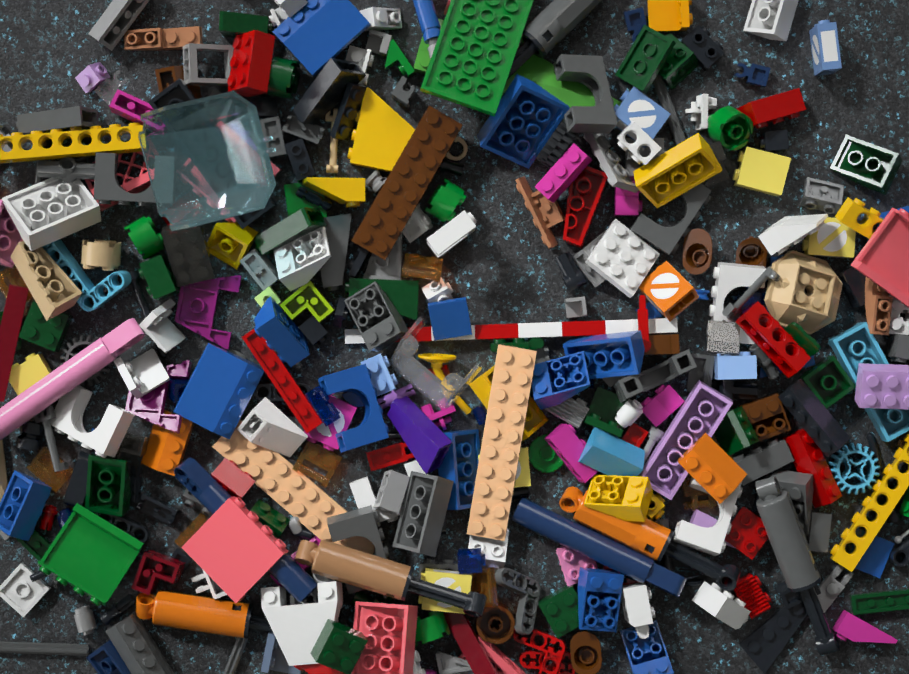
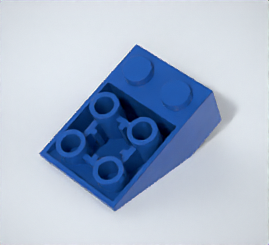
[532,351,591,410]
[577,567,624,632]
[620,620,674,674]

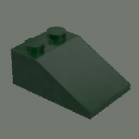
[830,135,902,195]
[85,455,131,517]

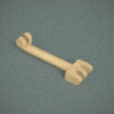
[325,108,338,174]

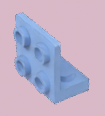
[361,353,398,397]

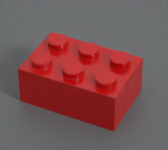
[227,30,275,97]

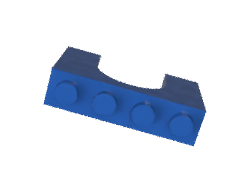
[318,364,389,453]

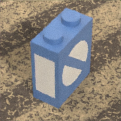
[809,20,842,76]
[614,87,670,148]

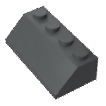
[393,471,454,557]
[105,611,174,674]

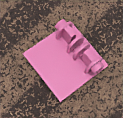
[556,546,598,587]

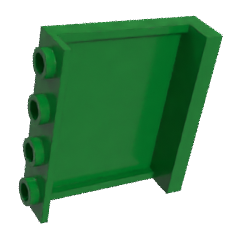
[37,503,144,606]

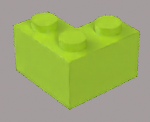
[280,281,335,323]

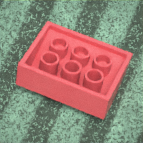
[351,601,418,674]

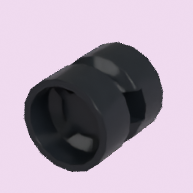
[15,420,44,451]

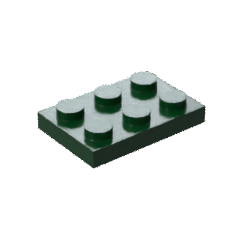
[615,25,676,93]

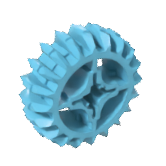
[828,443,880,495]

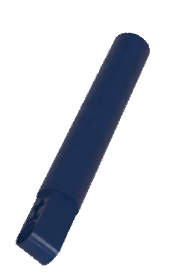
[174,458,317,603]
[512,497,687,597]

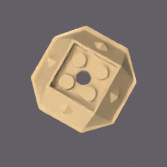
[764,250,843,335]

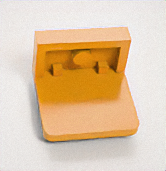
[647,0,693,32]

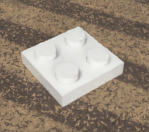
[0,562,51,617]

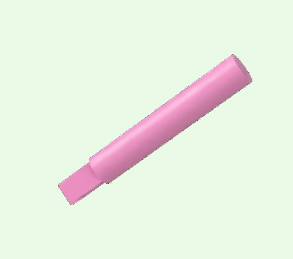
[0,318,145,440]

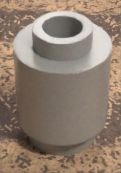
[74,605,97,635]

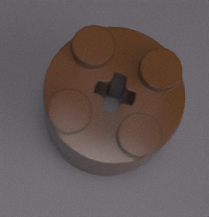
[476,602,515,644]

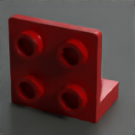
[725,507,768,560]

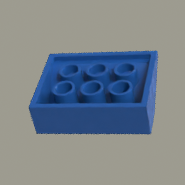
[272,0,371,77]
[477,74,570,169]
[173,343,264,439]

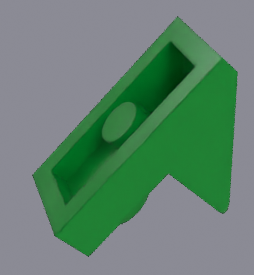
[385,39,415,78]

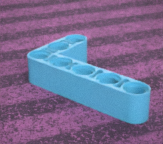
[42,239,132,312]

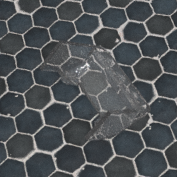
[390,317,482,409]

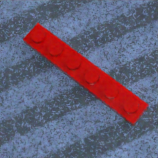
[242,329,323,433]

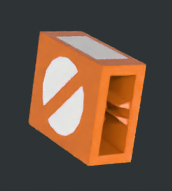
[639,261,699,322]

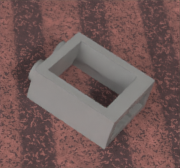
[183,43,233,86]

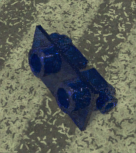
[305,385,341,427]

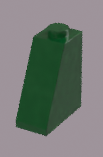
[219,11,273,37]

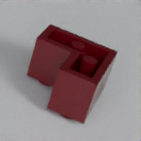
[132,550,186,595]

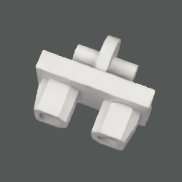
[685,94,717,131]

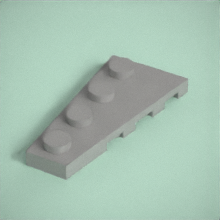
[584,133,639,193]

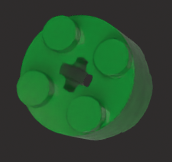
[707,106,753,151]
[424,178,466,223]
[124,216,165,261]
[415,611,451,647]

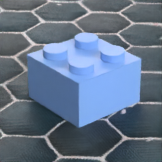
[712,351,757,380]

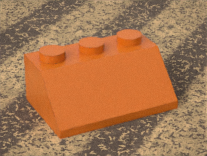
[141,410,195,476]
[678,432,747,504]

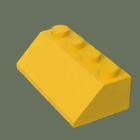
[633,133,722,208]
[469,365,548,441]

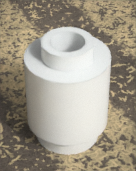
[615,399,643,428]

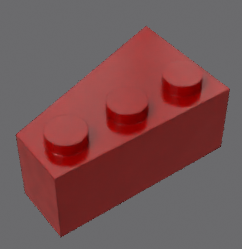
[737,88,806,129]

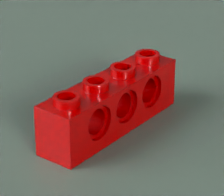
[735,301,811,378]

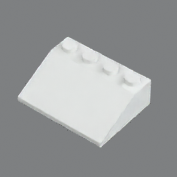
[2,178,101,251]

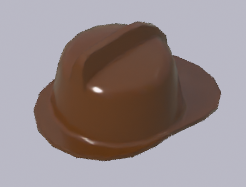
[683,228,713,275]
[735,236,767,268]
[570,631,602,674]

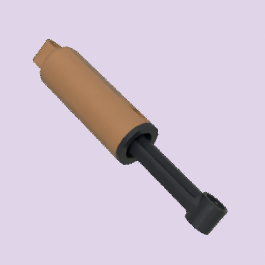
[295,540,487,617]

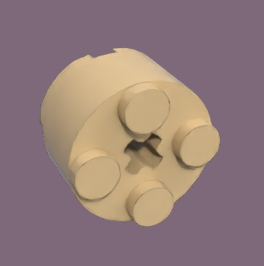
[81,239,121,271]

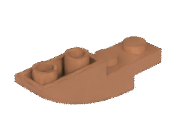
[124,26,203,51]
[865,277,893,335]

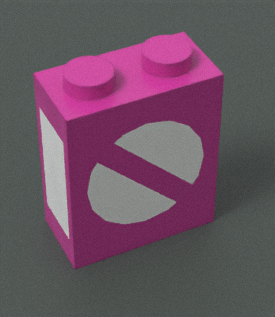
[304,393,358,451]

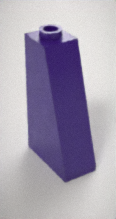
[387,396,452,474]

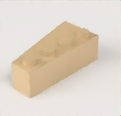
[10,241,82,321]

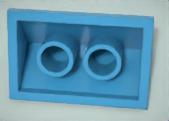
[578,427,645,476]

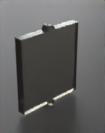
[707,320,740,356]

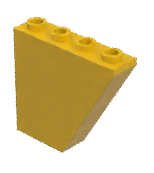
[347,87,415,172]

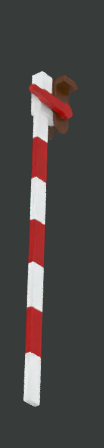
[345,295,680,355]

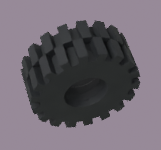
[536,119,577,169]

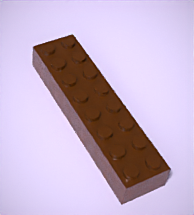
[351,106,463,261]

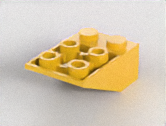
[584,475,653,522]

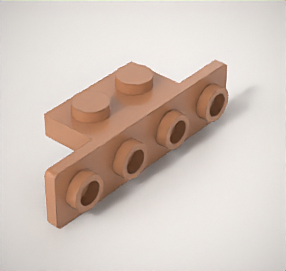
[515,176,565,249]

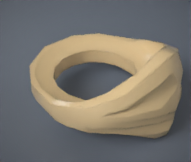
[446,136,468,161]

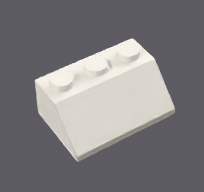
[743,0,799,41]

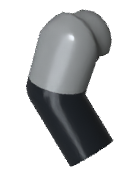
[288,516,313,540]

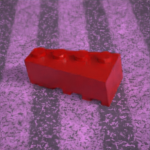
[563,166,608,248]

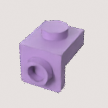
[75,62,110,93]

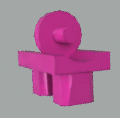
[421,397,456,430]

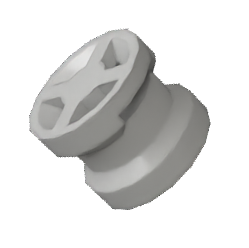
[365,169,387,193]

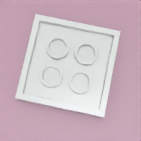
[585,219,660,298]

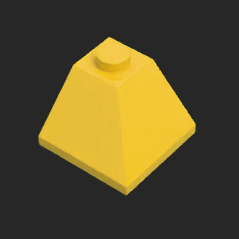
[204,222,258,269]

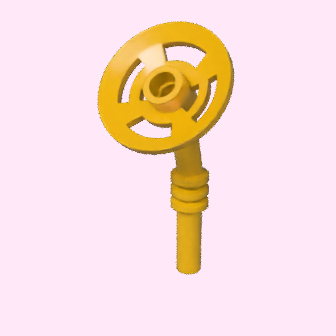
[418,353,472,415]

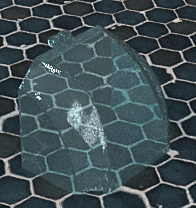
[138,91,276,231]

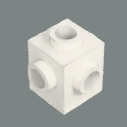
[421,277,454,303]

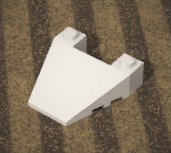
[261,581,343,666]

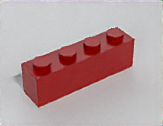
[782,428,842,508]

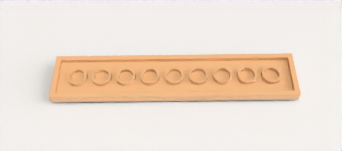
[467,344,537,541]
[212,420,383,555]

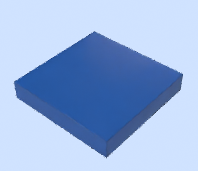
[428,297,472,341]
[848,528,894,578]

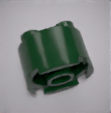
[267,57,300,99]

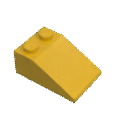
[302,177,365,208]

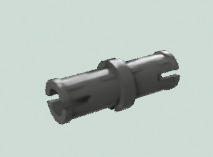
[749,343,780,380]

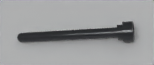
[129,270,167,359]
[866,433,902,523]

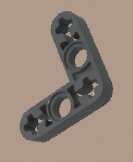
[495,568,540,635]

